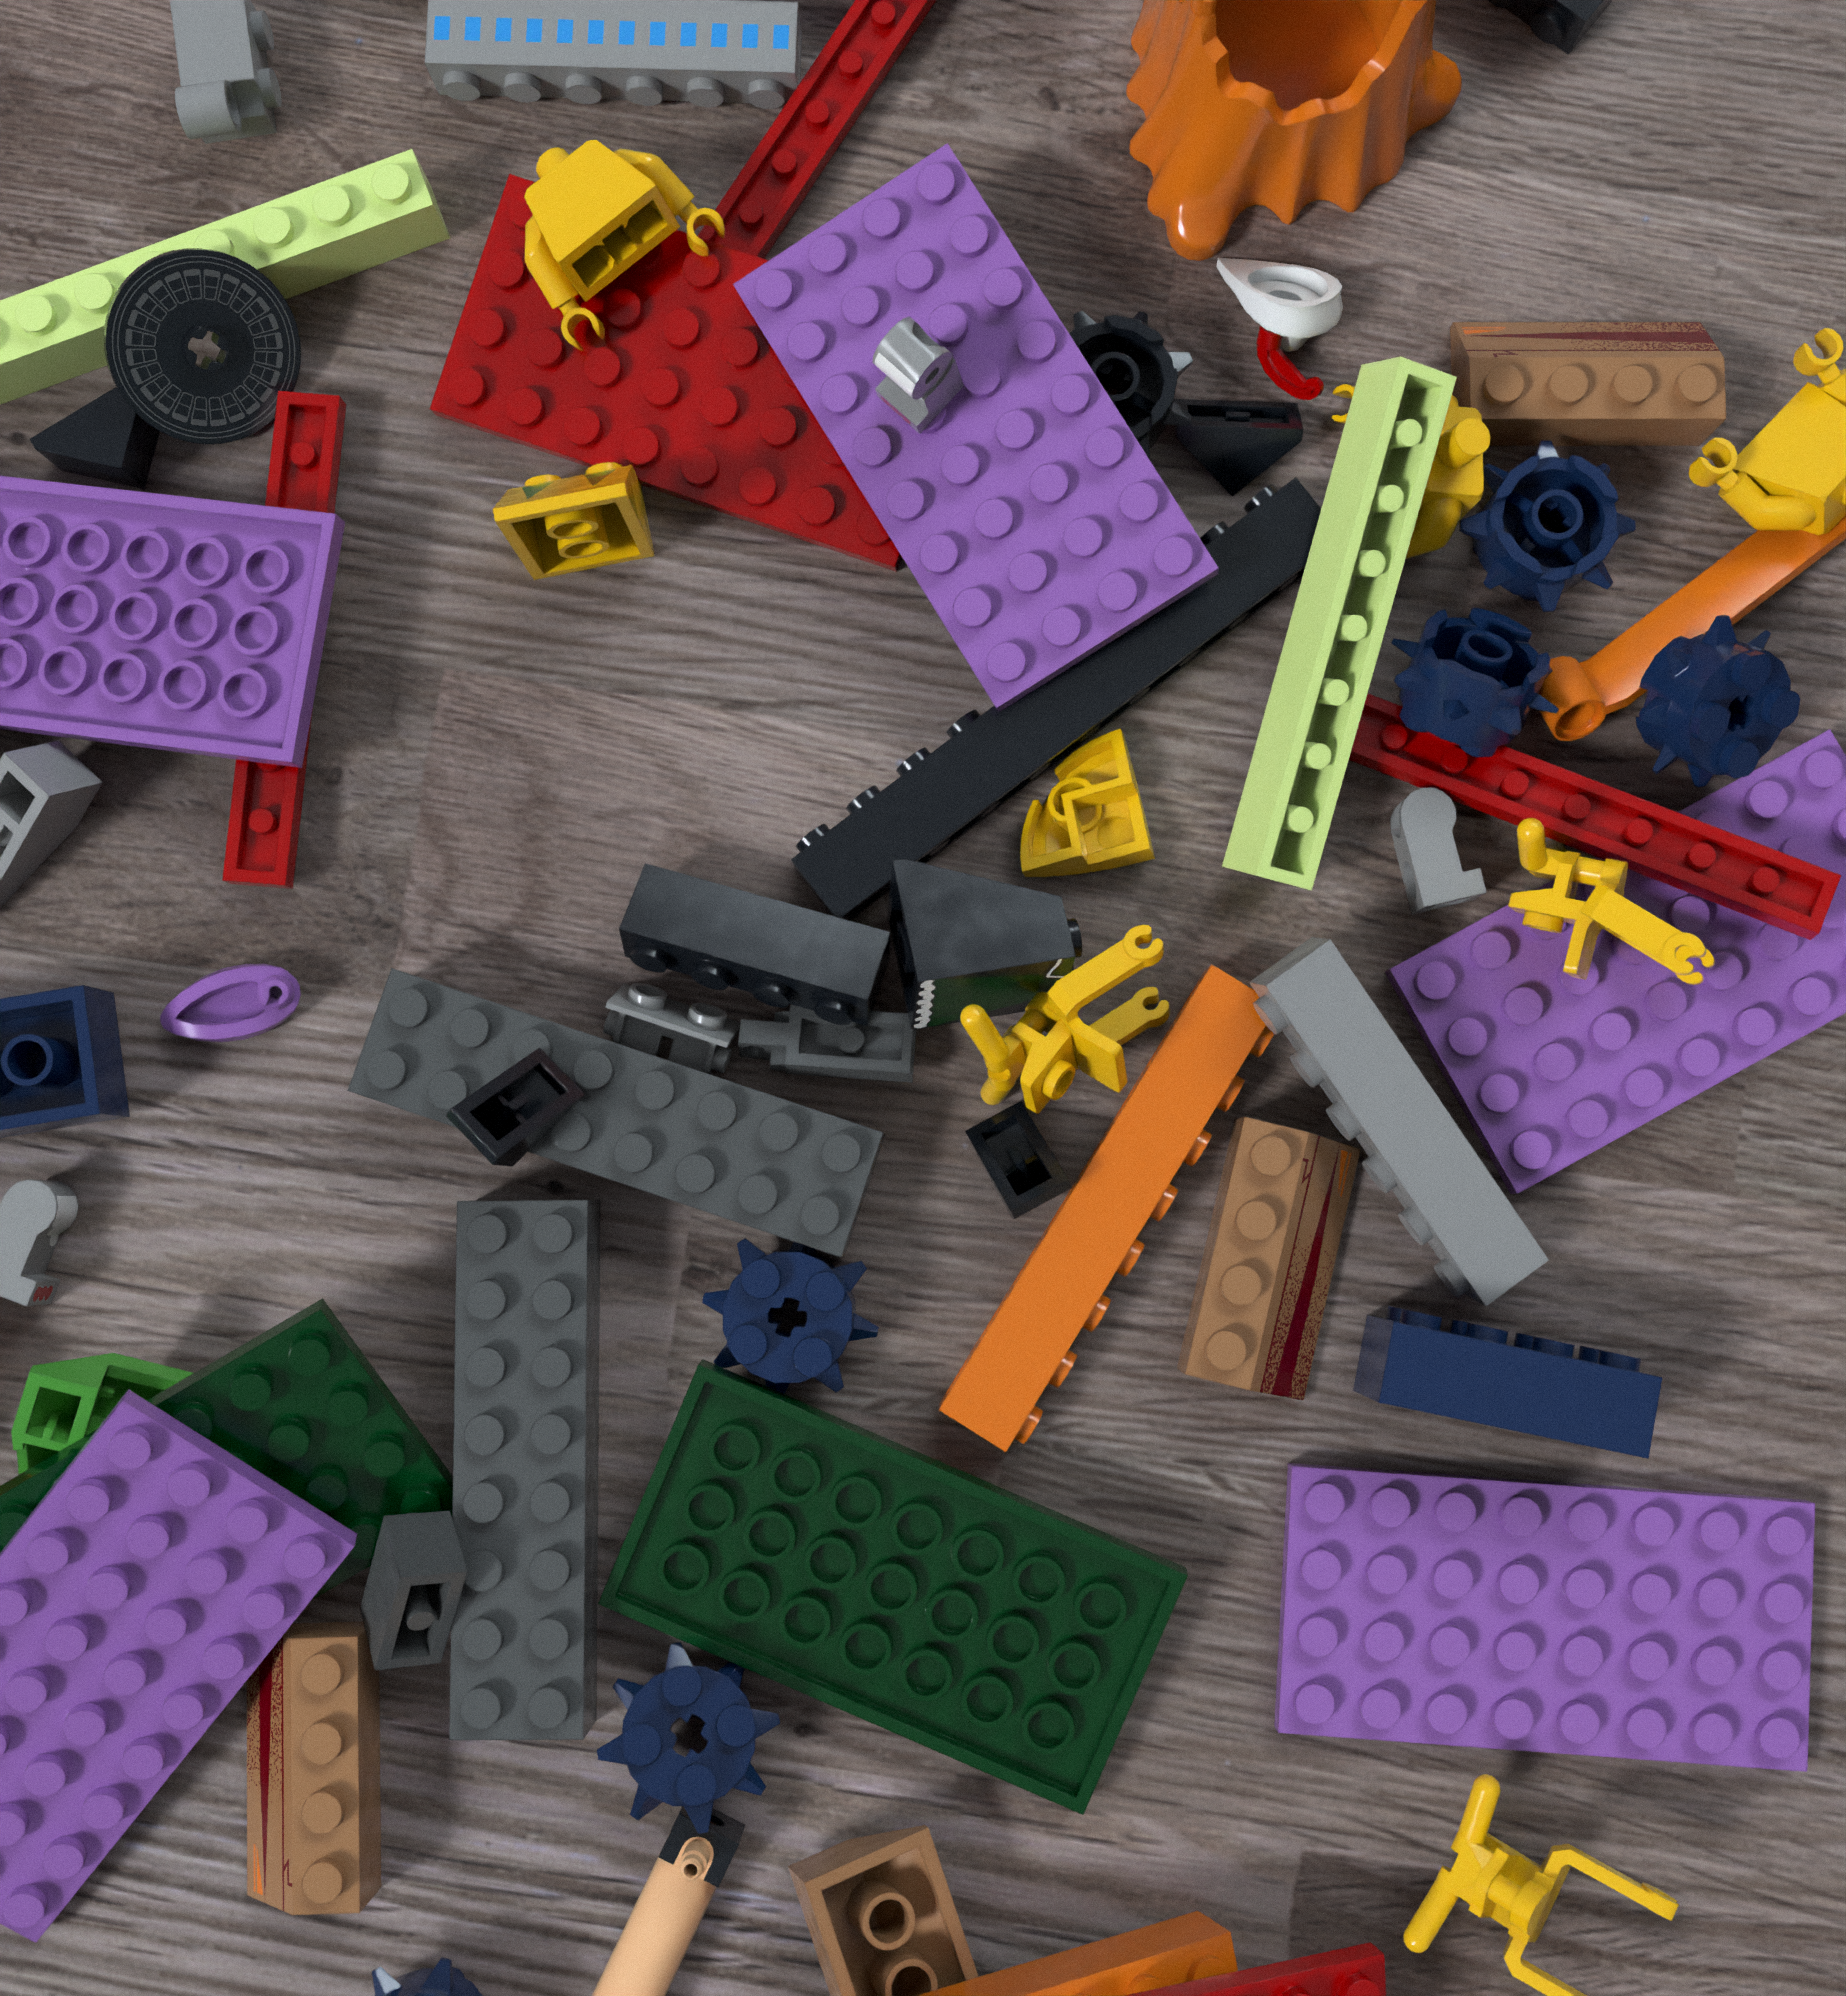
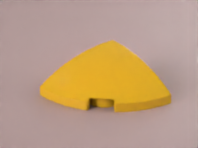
[1020,728,1155,877]

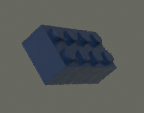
[0,985,130,1138]
[1353,1306,1662,1459]

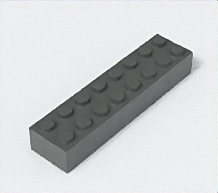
[347,968,885,1257]
[449,1200,600,1740]

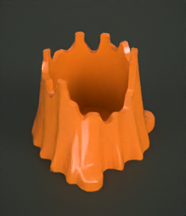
[1126,0,1462,261]

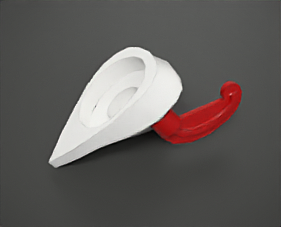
[1216,258,1343,400]

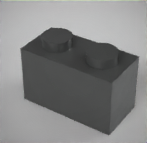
[360,1511,467,1670]

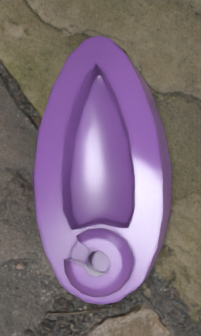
[160,964,301,1042]

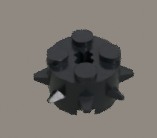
[1069,311,1193,460]

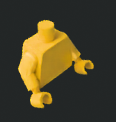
[524,140,725,351]
[1689,328,1846,535]
[1332,384,1491,559]

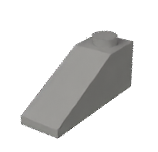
[0,740,103,908]

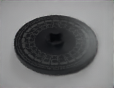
[104,248,301,444]

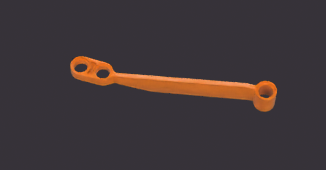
[1538,515,1846,741]

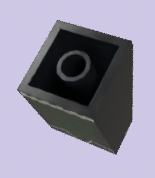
[887,859,1082,1030]

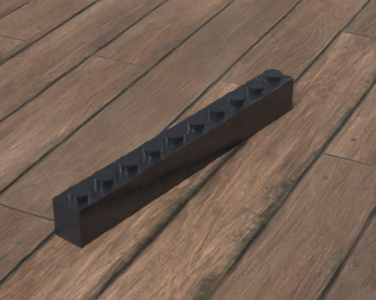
[791,477,1321,921]

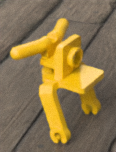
[1508,818,1715,985]
[960,925,1170,1114]
[1403,1774,1679,1996]

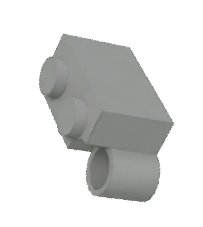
[170,0,282,144]

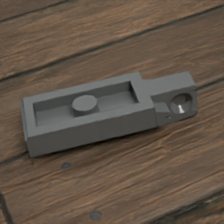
[738,1005,917,1083]

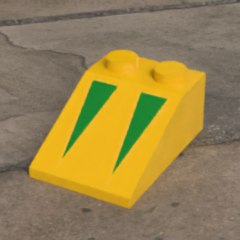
[493,462,655,580]

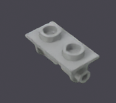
[603,983,740,1074]

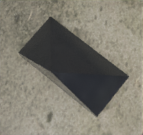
[1174,399,1304,497]

